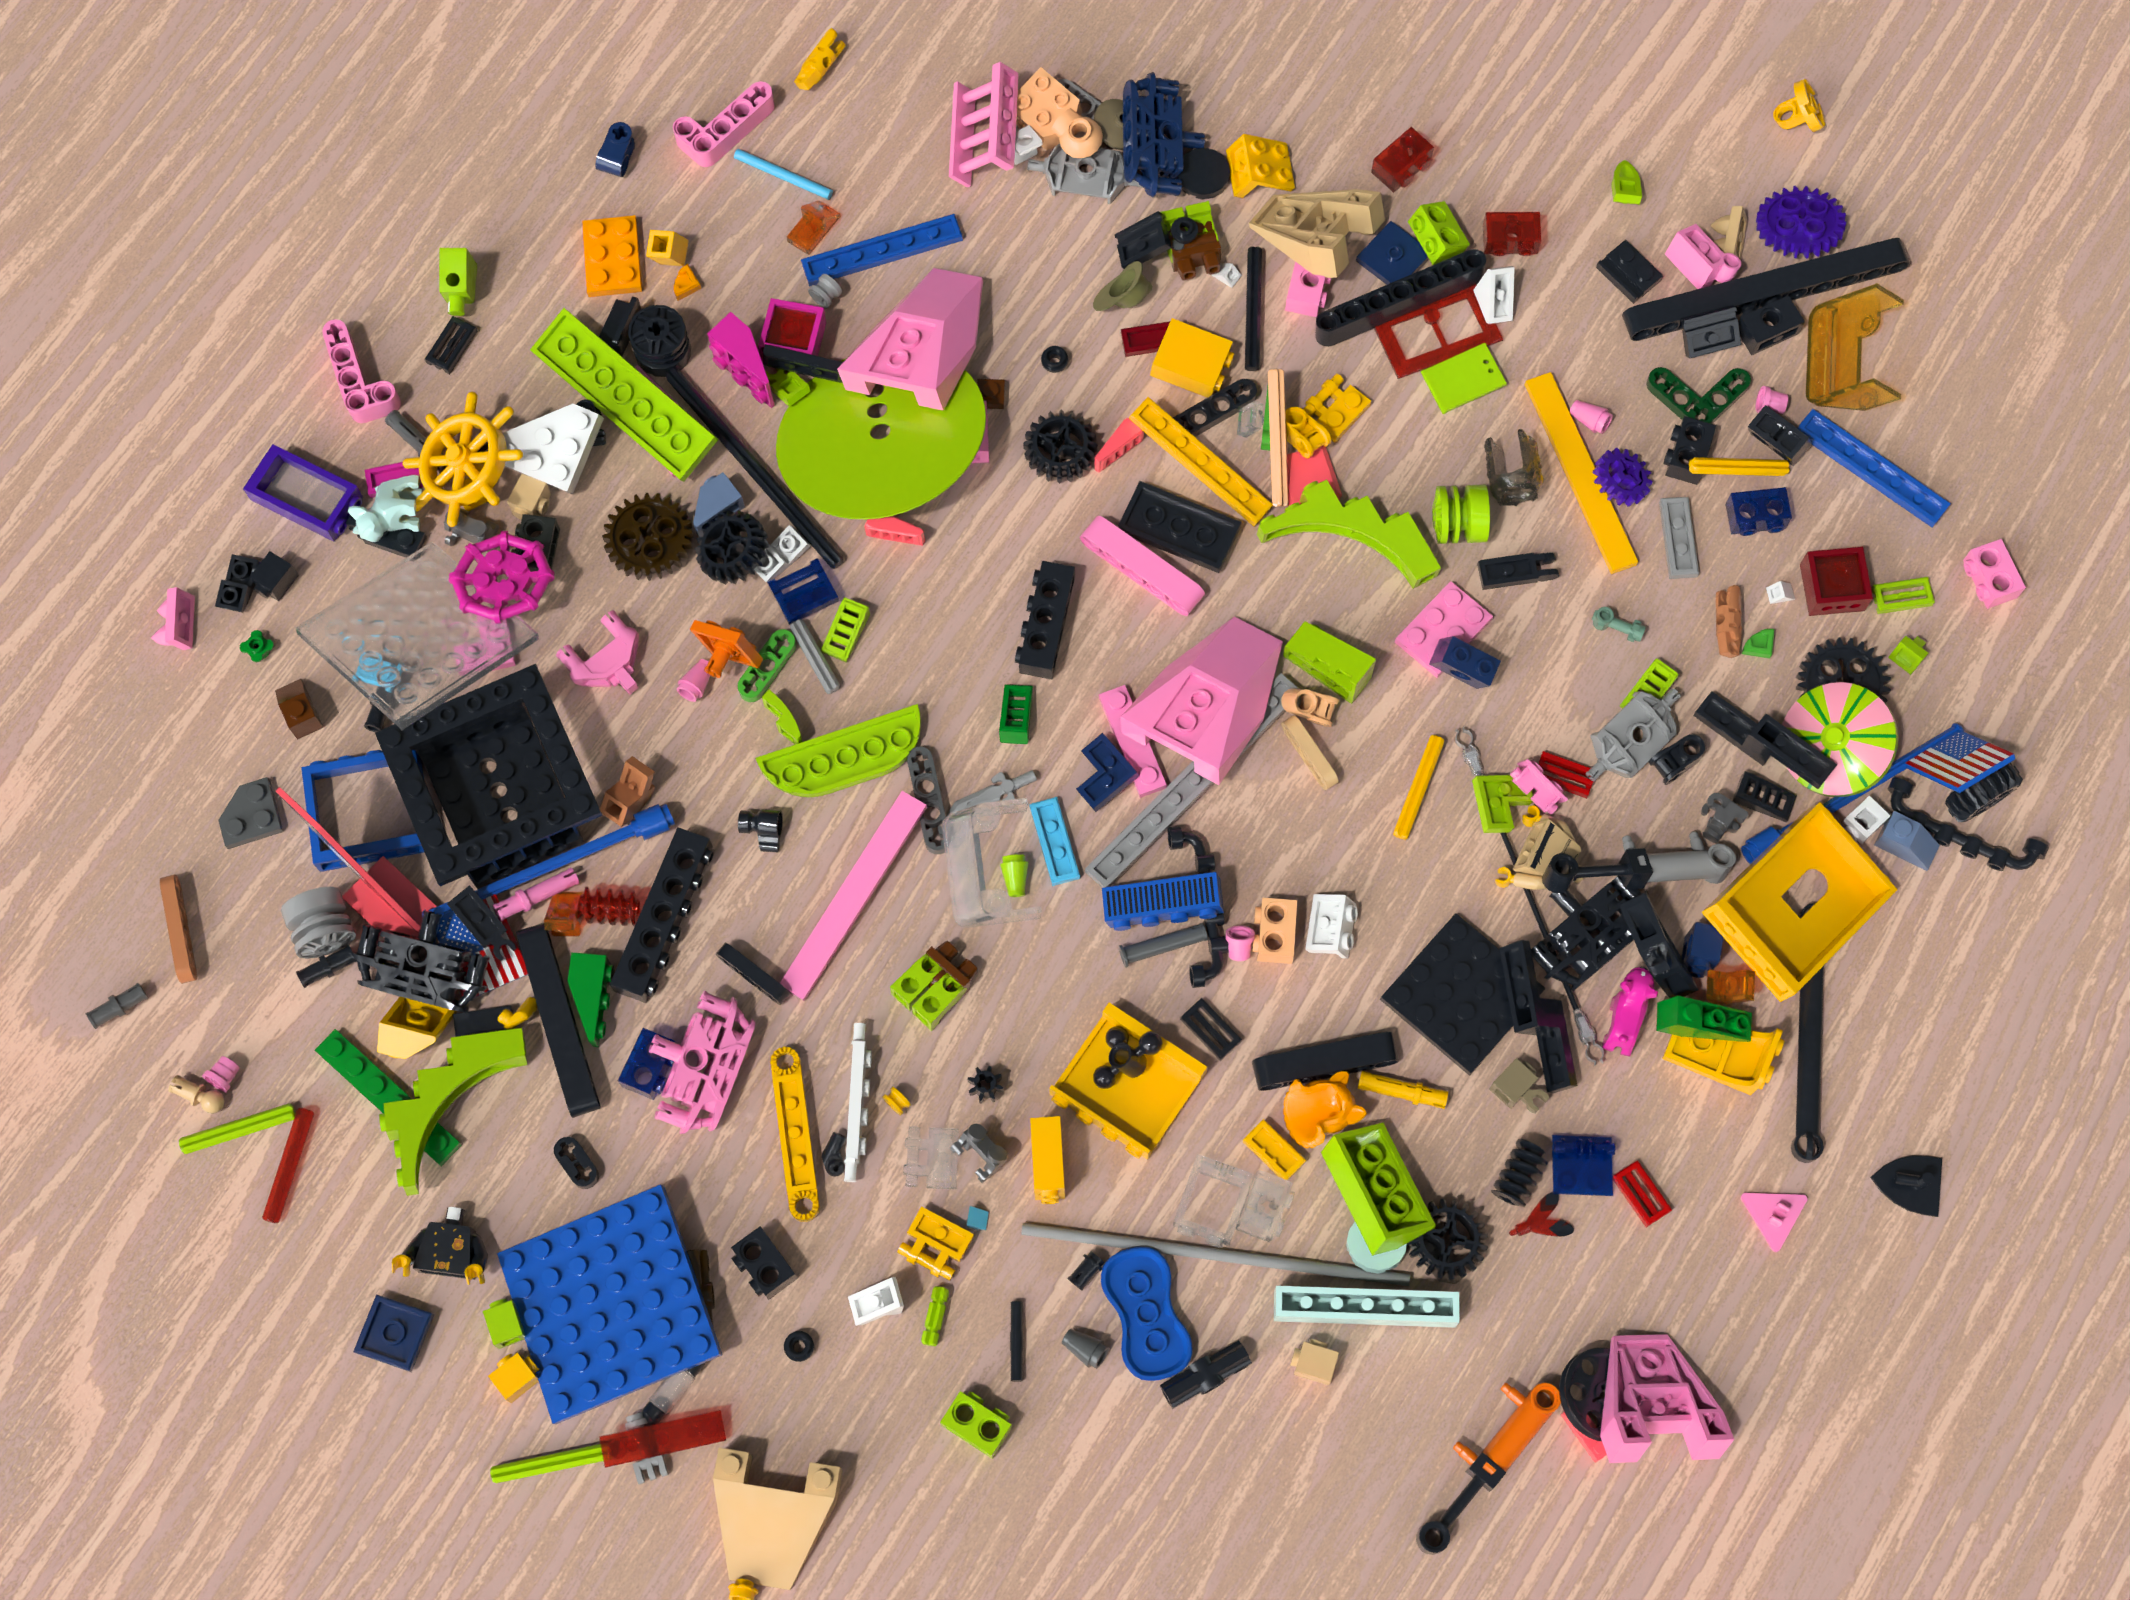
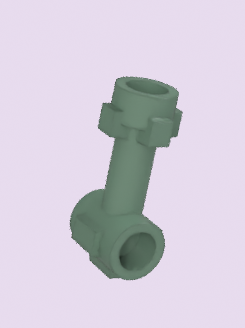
[1591,607,1646,642]

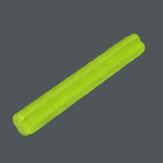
[179,1103,296,1154]
[490,1443,612,1483]

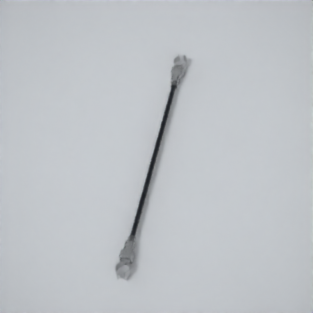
[1455,726,1604,1066]

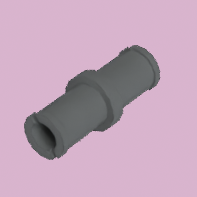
[85,983,148,1029]

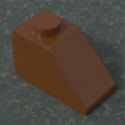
[275,679,324,740]

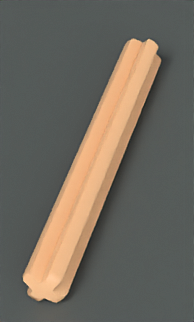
[1268,369,1289,507]

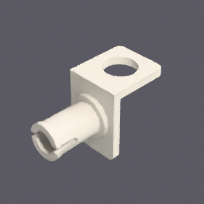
[1014,124,1043,165]

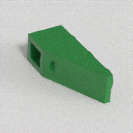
[567,952,614,1047]
[1656,996,1752,1042]

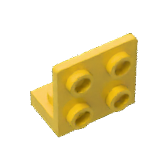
[1226,134,1295,198]

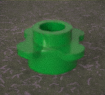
[240,630,274,663]

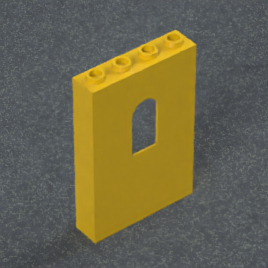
[1702,802,1898,1002]

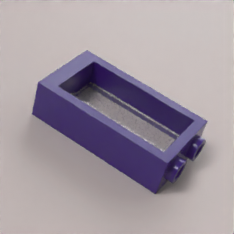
[243,444,363,542]

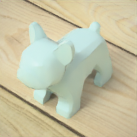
[348,475,422,542]

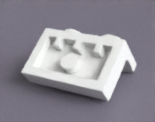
[1305,894,1358,959]

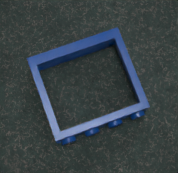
[301,750,425,872]

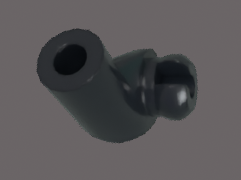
[822,1132,846,1177]

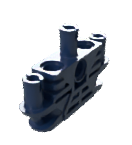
[1122,72,1205,198]

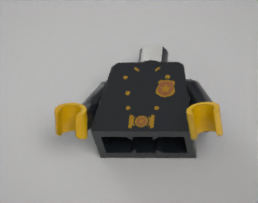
[392,1207,488,1285]

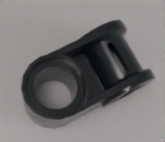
[1648,734,1705,785]

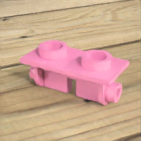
[1510,759,1568,815]

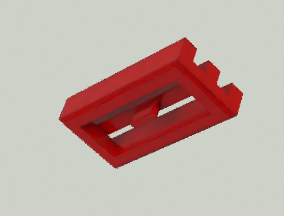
[1538,751,1593,799]
[1612,1160,1672,1228]

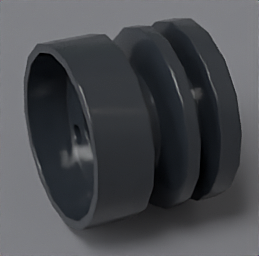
[628,305,691,377]

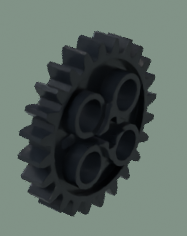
[1796,637,1891,704]

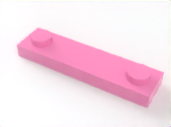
[1099,685,1167,798]

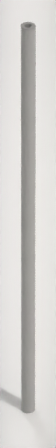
[1021,1223,1410,1286]

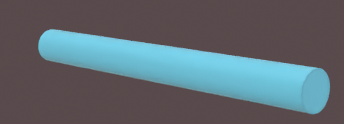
[734,149,833,200]

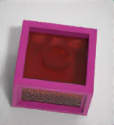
[758,298,827,361]

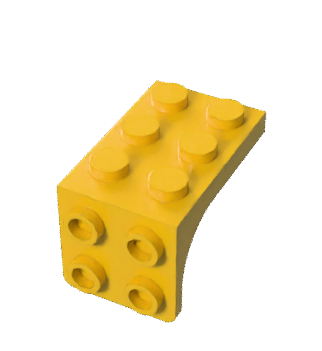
[1662,1028,1785,1095]

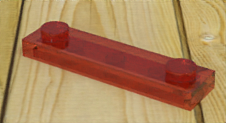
[599,1409,726,1468]

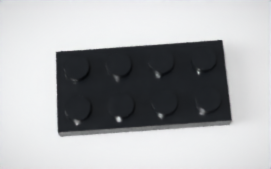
[1118,481,1241,573]

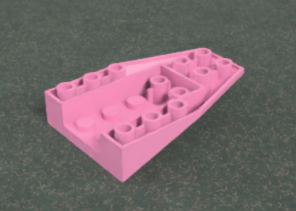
[837,268,983,410]
[1120,616,1283,785]

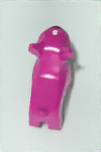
[1602,966,1658,1057]

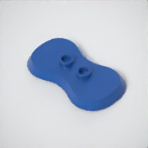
[1101,1247,1192,1381]

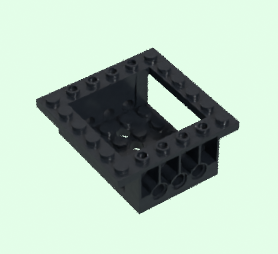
[375,664,603,889]

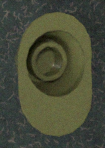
[1093,261,1152,311]

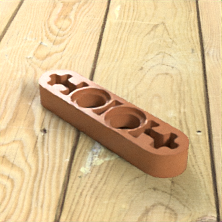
[160,874,197,984]

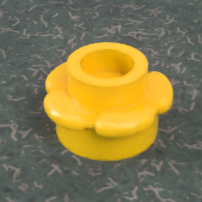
[728,1579,758,1600]

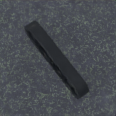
[1173,379,1257,437]

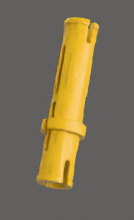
[1358,1071,1449,1109]

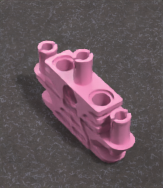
[648,991,755,1134]

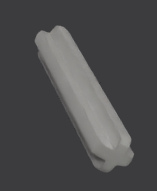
[790,619,840,694]

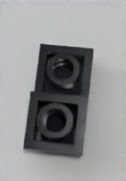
[215,554,260,613]

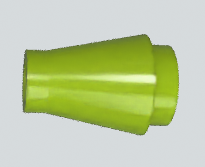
[1000,854,1029,897]

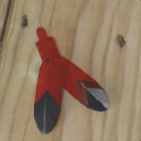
[1509,1192,1574,1237]

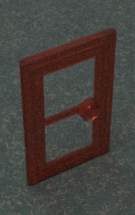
[1374,284,1503,379]

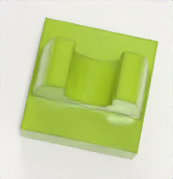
[1888,636,1928,675]

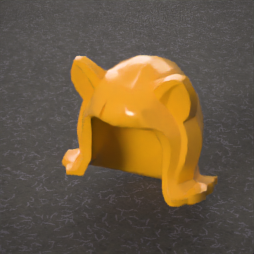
[1283,1071,1367,1149]

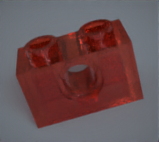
[1482,212,1541,256]

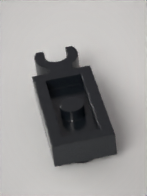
[447,885,517,961]

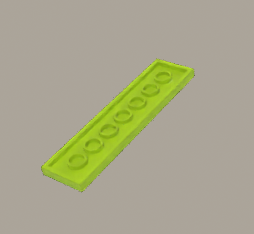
[530,308,719,482]

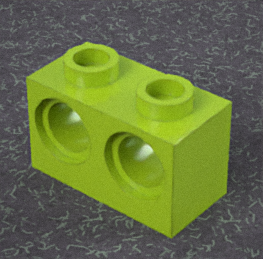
[1408,201,1470,265]
[940,1391,1012,1459]

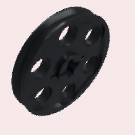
[1559,1348,1610,1441]

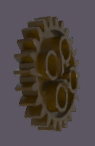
[602,492,694,581]

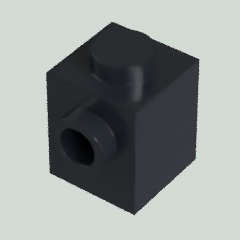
[250,551,299,601]

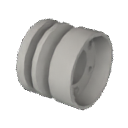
[281,886,356,959]

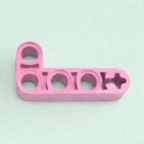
[673,81,775,167]
[322,319,401,423]

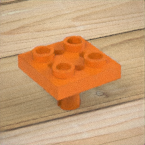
[690,620,763,678]

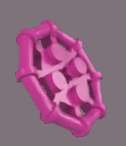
[448,531,555,624]

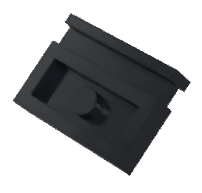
[1115,211,1171,269]
[1596,240,1663,304]
[1680,305,1741,358]

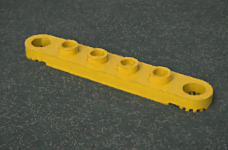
[770,1046,820,1222]

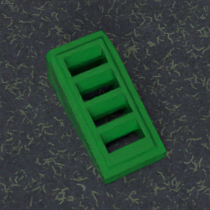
[999,684,1033,744]

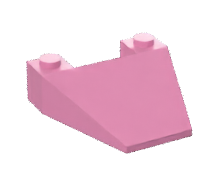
[1600,1334,1734,1463]

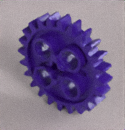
[1756,186,1846,259]

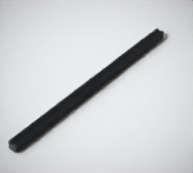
[666,368,843,569]

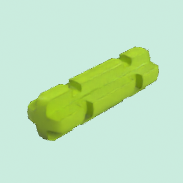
[921,1286,949,1346]

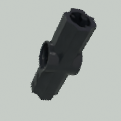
[1160,1340,1252,1409]

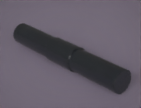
[1010,1301,1023,1382]

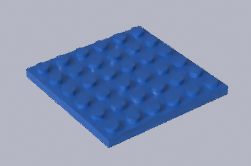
[497,1184,723,1424]

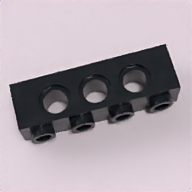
[1015,561,1075,680]

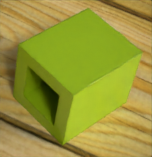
[483,1299,526,1349]

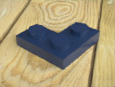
[1076,733,1139,812]

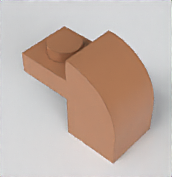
[600,756,655,827]

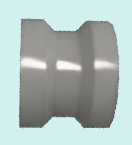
[808,274,842,308]

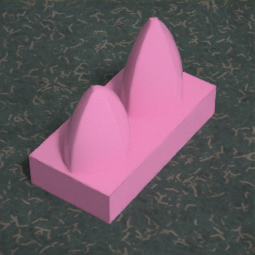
[151,587,195,650]

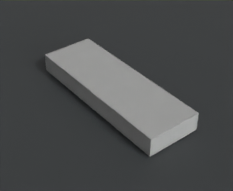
[1659,497,1699,579]

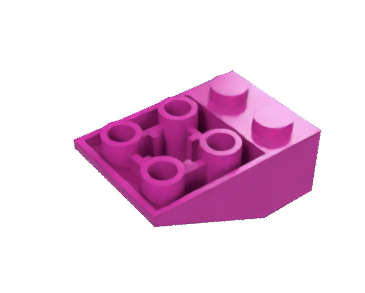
[707,312,775,408]

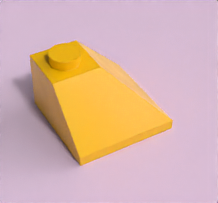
[377,997,457,1059]

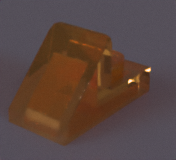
[787,200,841,255]
[544,892,583,936]
[1706,970,1755,1005]

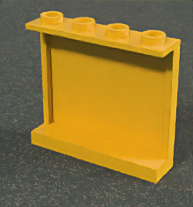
[1049,1002,1207,1160]

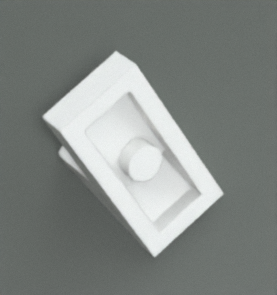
[848,1277,904,1326]

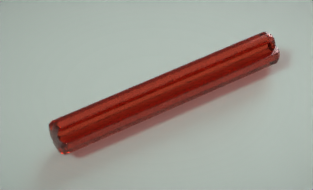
[262,1108,314,1224]

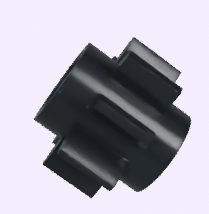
[967,1066,1004,1104]

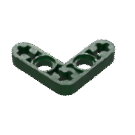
[1646,367,1751,424]

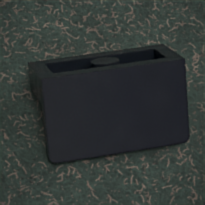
[599,297,641,357]

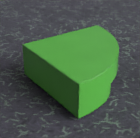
[1742,629,1774,659]

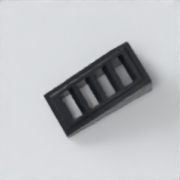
[1732,771,1796,822]

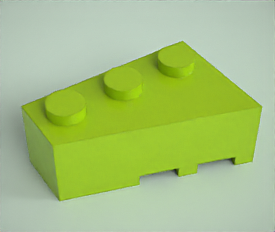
[1283,621,1376,704]

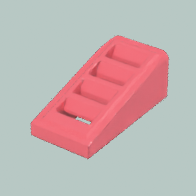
[1094,418,1144,472]
[865,516,925,546]

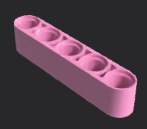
[1079,516,1205,616]

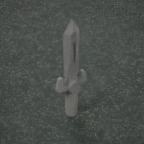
[947,770,1037,817]

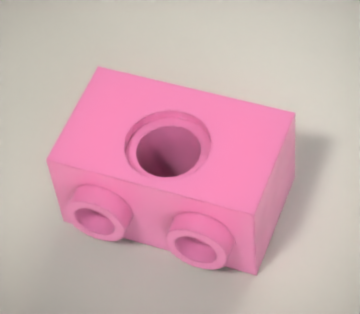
[1285,262,1331,317]

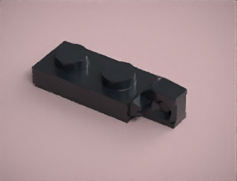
[346,515,427,561]

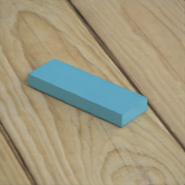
[1029,797,1080,886]

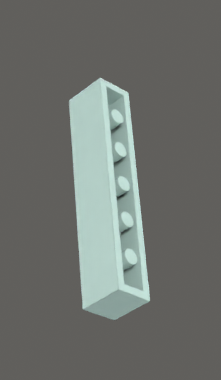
[1274,1286,1459,1328]

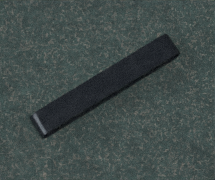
[1315,249,1486,347]
[516,922,601,1118]

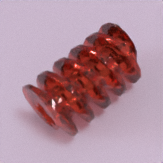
[577,887,641,927]

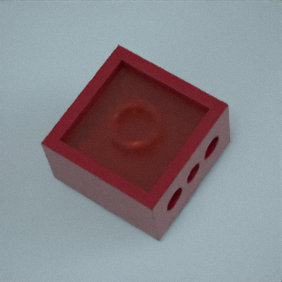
[1800,547,1873,616]

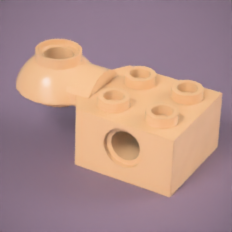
[1016,67,1103,158]

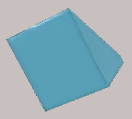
[967,1206,989,1230]

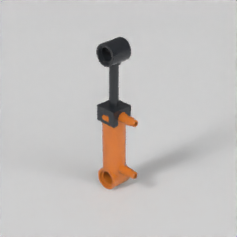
[1416,1383,1561,1555]

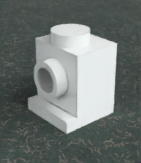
[1840,796,1890,845]

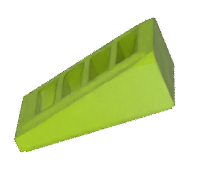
[821,597,870,663]
[1620,658,1679,709]

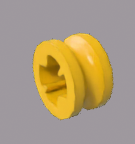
[882,1086,911,1116]

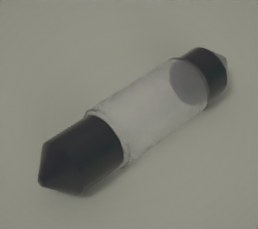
[642,1362,707,1427]

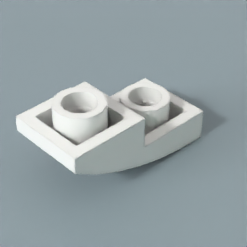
[754,525,811,583]

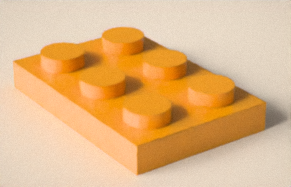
[582,215,642,297]

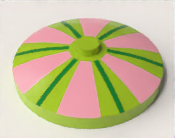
[1782,682,1898,797]

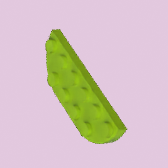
[755,704,921,797]

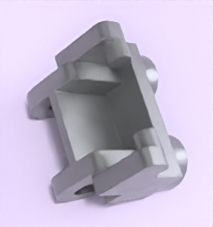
[444,508,499,546]
[1701,793,1748,843]
[950,1124,1008,1183]

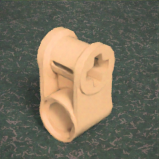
[1281,688,1339,727]

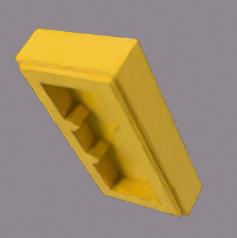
[1242,1119,1306,1183]

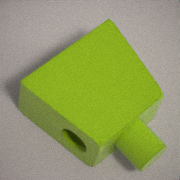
[439,248,477,316]

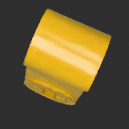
[1286,407,1331,459]

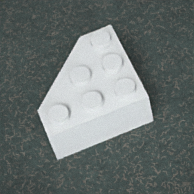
[503,404,604,494]

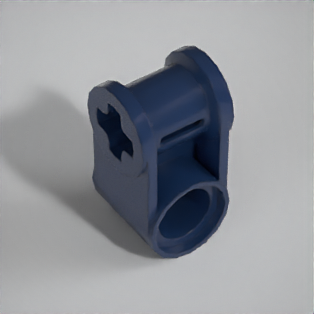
[595,122,635,177]

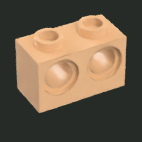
[1252,898,1297,964]

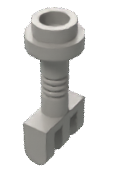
[625,1412,669,1485]

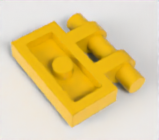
[1303,374,1371,443]
[897,1206,974,1281]

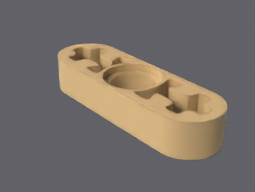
[1281,715,1339,790]

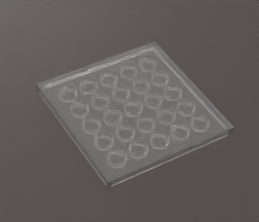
[296,541,539,730]

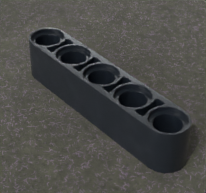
[1252,1032,1399,1091]

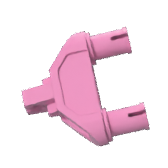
[556,610,639,695]

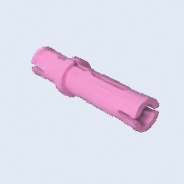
[493,867,579,921]

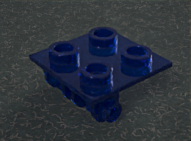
[1552,1135,1615,1196]

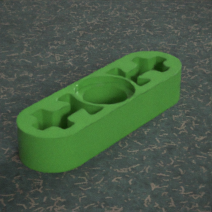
[738,629,796,702]

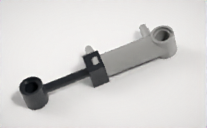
[1542,832,1736,894]

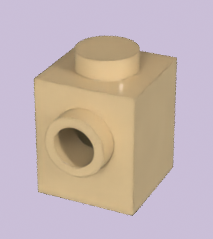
[507,473,551,520]
[1290,1339,1339,1385]

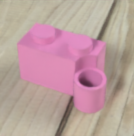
[1665,224,1741,289]

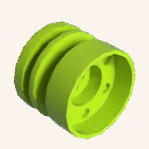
[1432,484,1490,544]

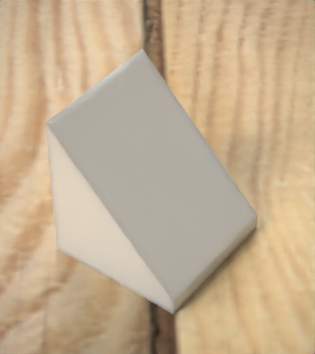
[1212,263,1242,288]
[1766,581,1795,604]

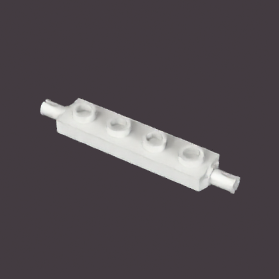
[844,1023,872,1182]

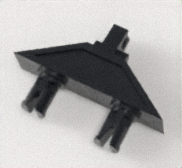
[1619,892,1699,998]

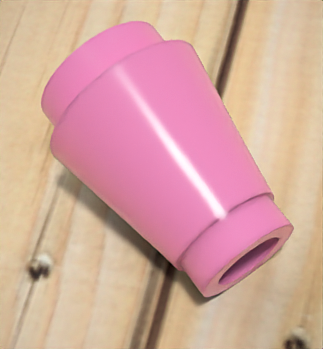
[1570,400,1613,434]
[677,659,711,702]

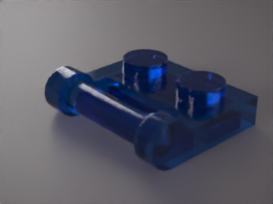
[767,558,839,625]

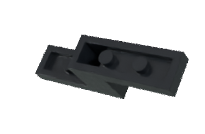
[1693,691,1837,789]
[1499,940,1578,1093]

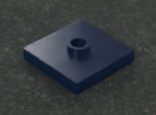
[1356,221,1429,285]
[353,1294,434,1373]

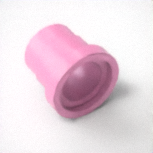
[1755,386,1788,414]
[1226,926,1255,961]
[202,1056,240,1093]

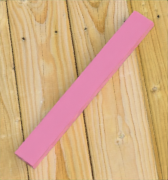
[780,791,927,1001]

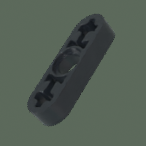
[716,943,790,1005]

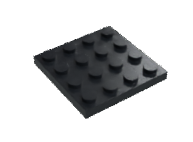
[1380,913,1546,1076]

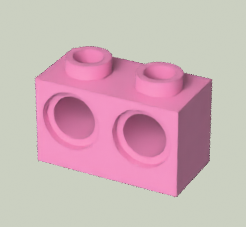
[1963,539,2026,609]

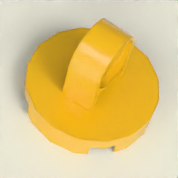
[1773,79,1825,132]

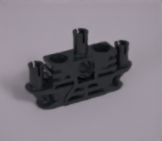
[1531,875,1648,991]
[351,910,490,1012]

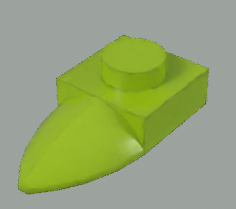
[1611,160,1642,205]

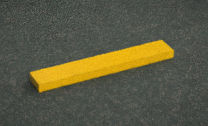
[1129,397,1273,527]

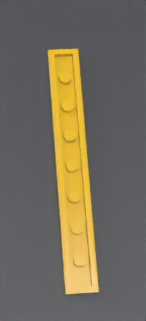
[1524,372,1638,574]

